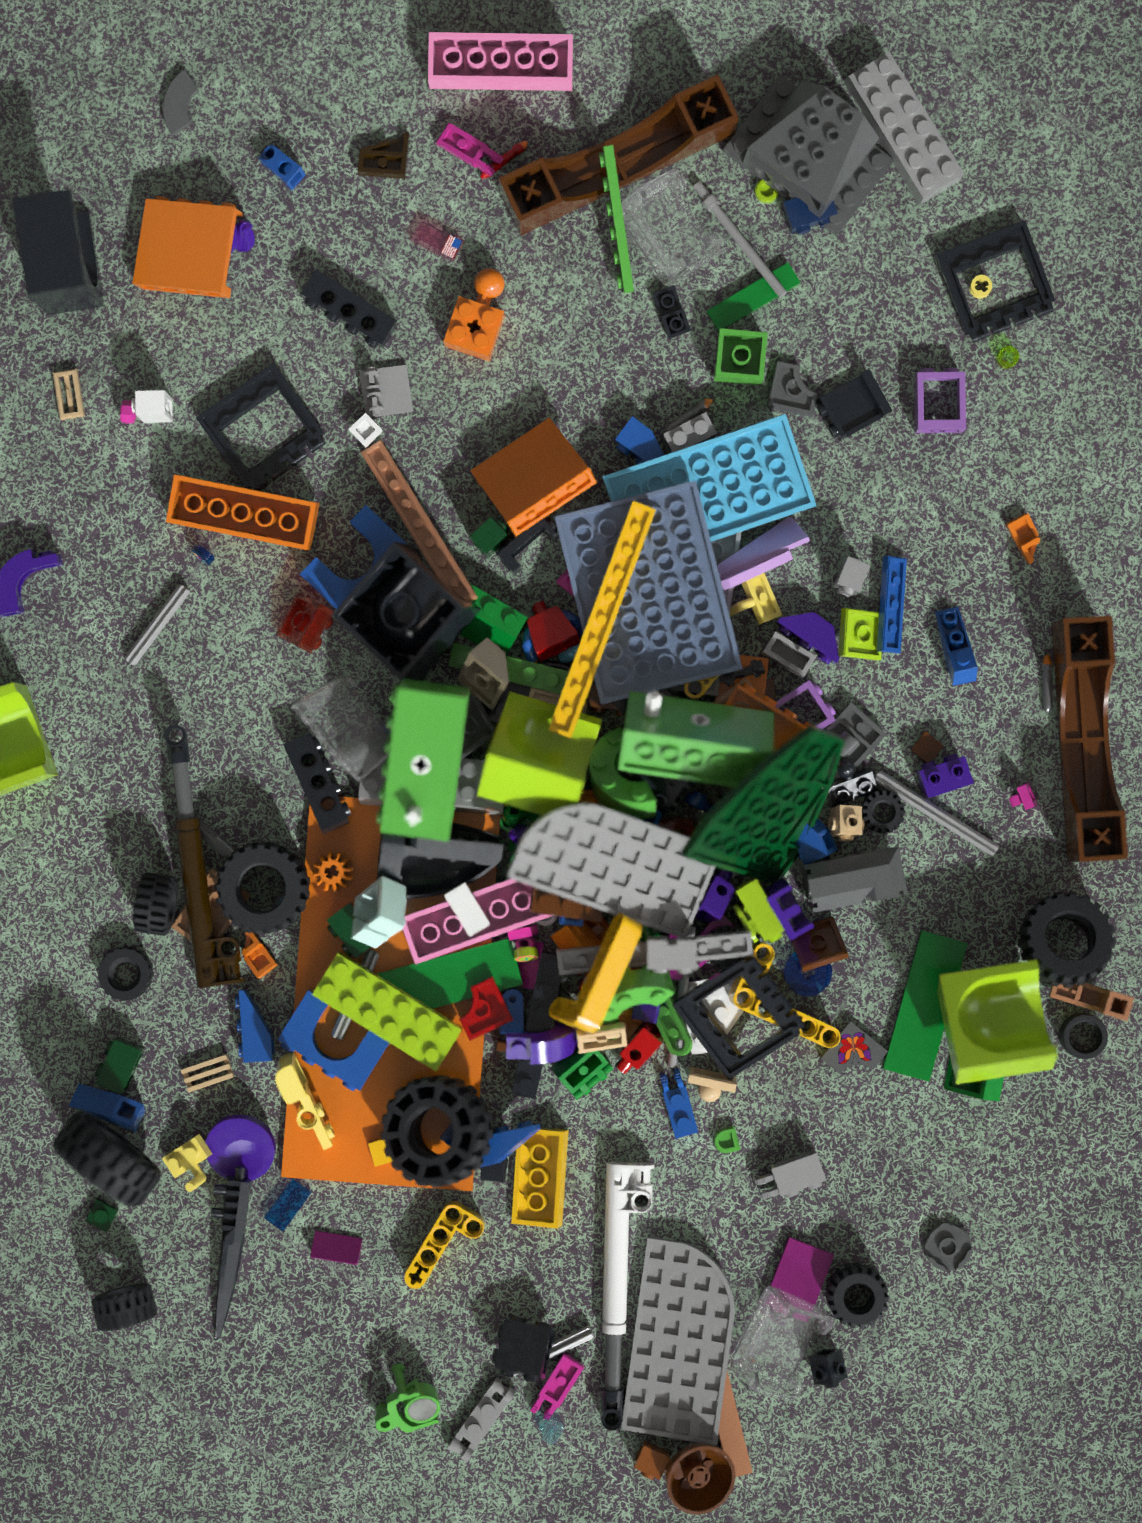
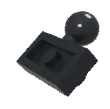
[828,758,878,807]

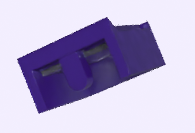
[763,878,814,941]

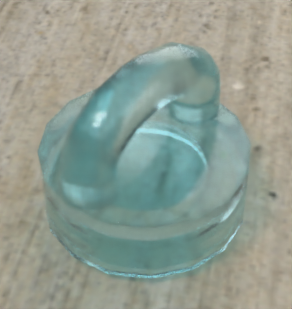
[539,1419,563,1445]

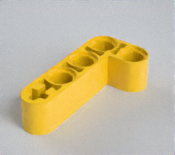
[404,1201,485,1289]

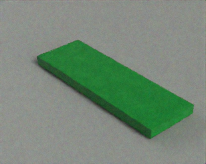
[882,930,968,1082]
[376,938,523,1008]

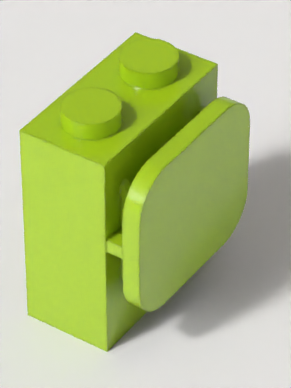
[731,878,785,943]

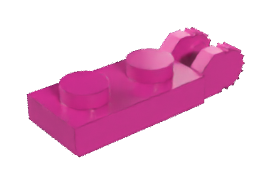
[436,123,503,176]
[530,1352,584,1422]

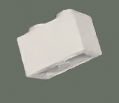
[132,390,173,423]

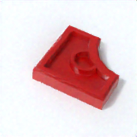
[459,976,514,1041]

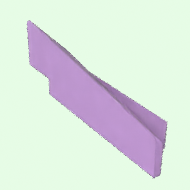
[717,517,810,590]

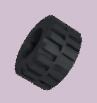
[133,872,178,936]
[826,1263,889,1329]
[91,1283,157,1331]

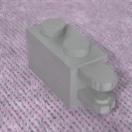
[755,1150,826,1199]

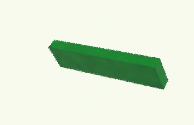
[706,262,801,332]

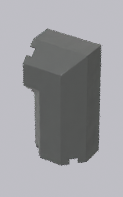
[802,846,908,913]

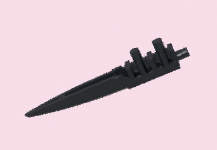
[210,1166,251,1341]

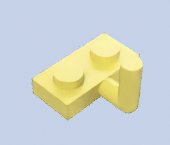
[729,573,782,625]
[162,1134,212,1192]

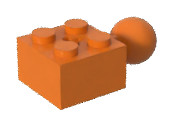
[443,268,505,362]

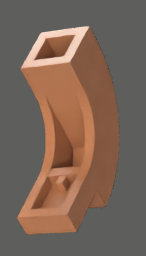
[1048,983,1134,1021]

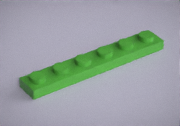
[599,145,634,293]
[448,643,589,700]

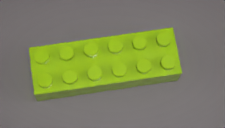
[312,951,463,1071]

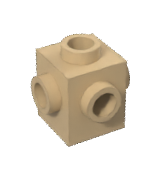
[828,805,865,842]

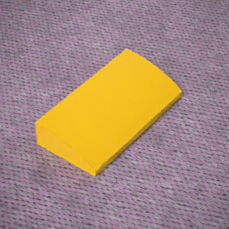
[511,1128,569,1229]

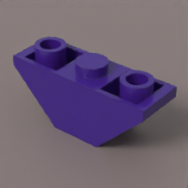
[776,612,839,665]

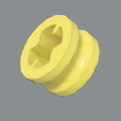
[969,275,992,298]

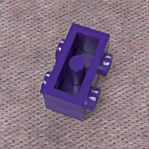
[916,753,974,799]

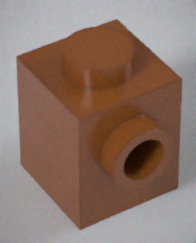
[633,1440,670,1480]

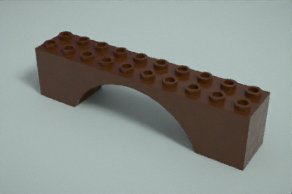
[499,74,739,236]
[1051,615,1128,862]

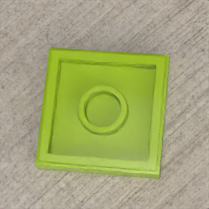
[838,608,882,661]

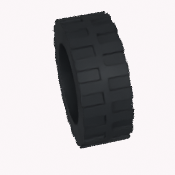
[98,947,154,1001]

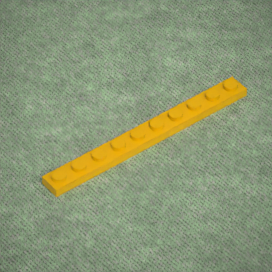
[548,501,656,738]

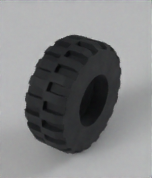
[381,1075,493,1187]
[52,1112,161,1208]

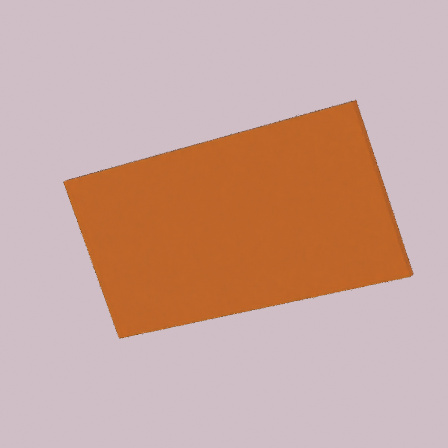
[281,796,501,1191]

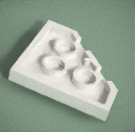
[686,979,747,1055]

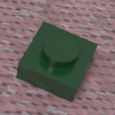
[85,1199,119,1232]

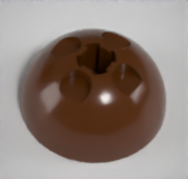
[665,1443,735,1515]

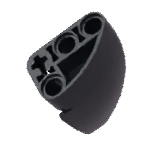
[376,823,504,899]

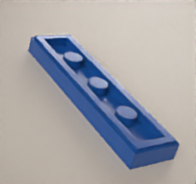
[877,556,907,654]

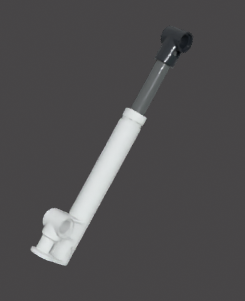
[601,1162,654,1431]

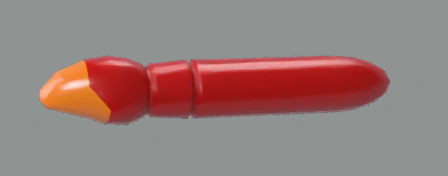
[480,141,528,179]

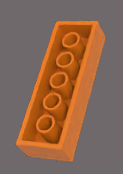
[166,474,320,550]

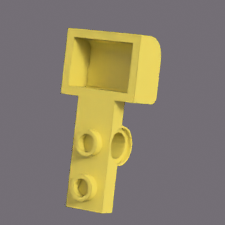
[276,1052,335,1150]

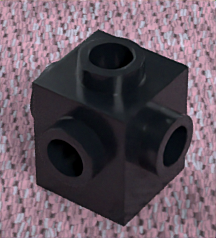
[808,1349,848,1388]

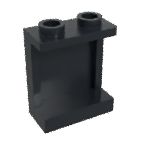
[816,369,893,442]
[497,518,558,577]

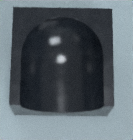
[11,188,104,315]
[333,542,481,681]

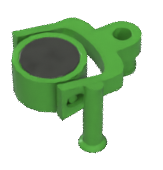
[374,1364,440,1433]

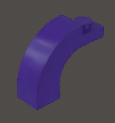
[0,549,63,618]
[506,1020,578,1064]

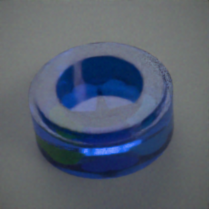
[191,544,215,566]

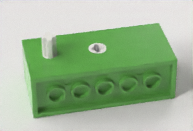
[377,679,470,842]
[618,690,774,787]

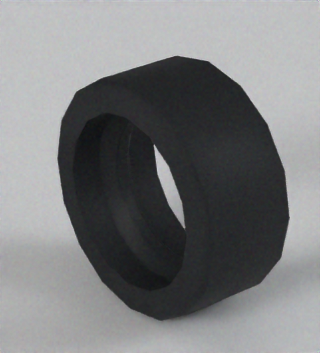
[1059,1013,1108,1060]

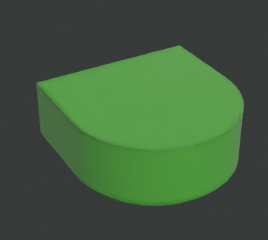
[713,1126,740,1153]

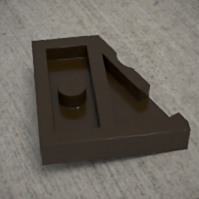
[357,132,410,179]

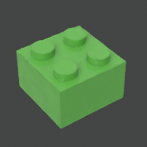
[714,328,768,386]

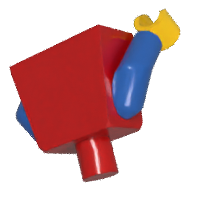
[522,601,583,664]

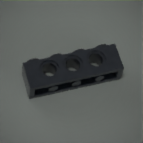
[301,270,398,349]
[283,733,351,835]

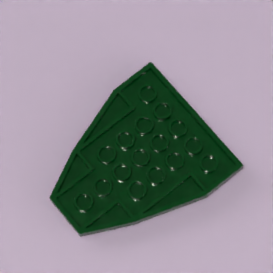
[680,724,845,883]

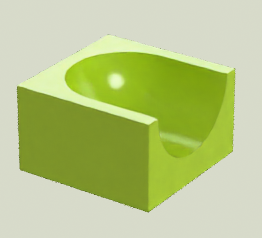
[0,682,58,796]
[477,692,602,815]
[937,960,1058,1084]

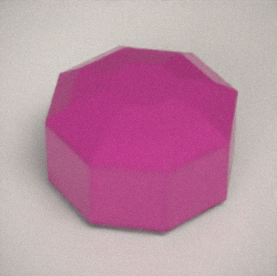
[120,400,137,424]

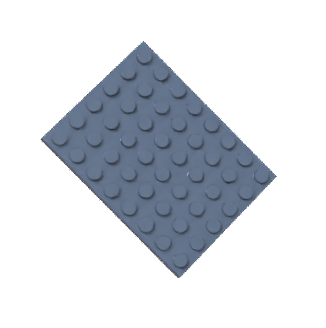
[555,480,743,705]

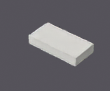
[444,883,490,937]

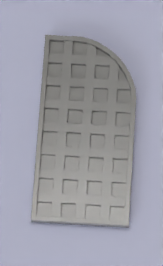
[506,803,715,936]
[621,1236,735,1445]

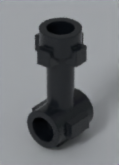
[719,659,765,686]

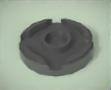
[924,1222,972,1271]

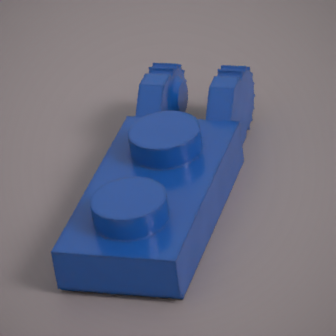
[659,1068,698,1139]

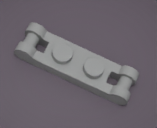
[447,1377,516,1462]

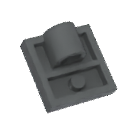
[826,702,887,769]

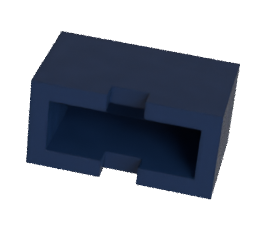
[782,198,838,235]

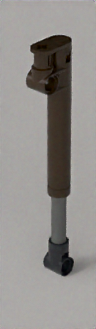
[164,725,245,988]

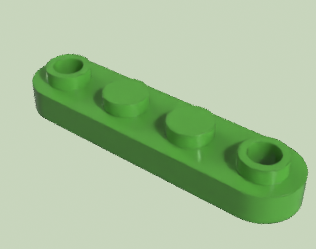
[657,996,693,1056]

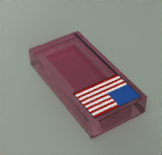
[411,219,464,263]

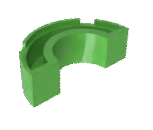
[590,727,656,819]
[600,965,675,1040]

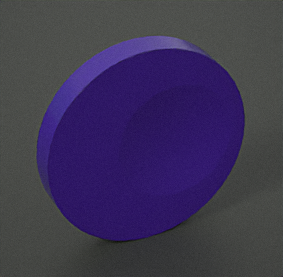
[205,1114,276,1181]

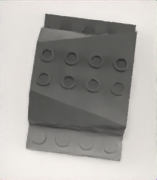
[723,75,894,237]

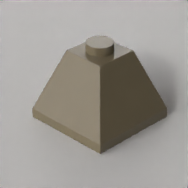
[457,638,509,711]

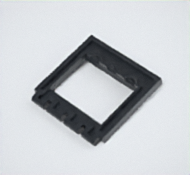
[935,220,1056,343]
[196,363,326,491]
[672,956,805,1080]

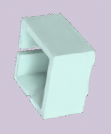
[352,876,407,948]

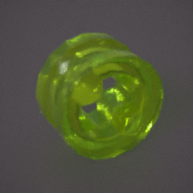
[996,346,1020,369]

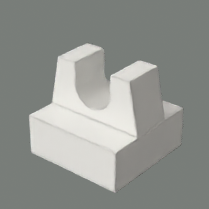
[348,413,383,448]

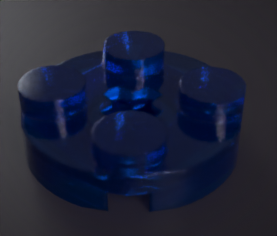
[783,952,832,996]

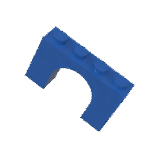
[300,505,407,609]
[278,989,389,1091]

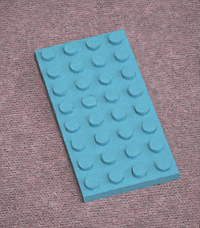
[603,414,817,542]

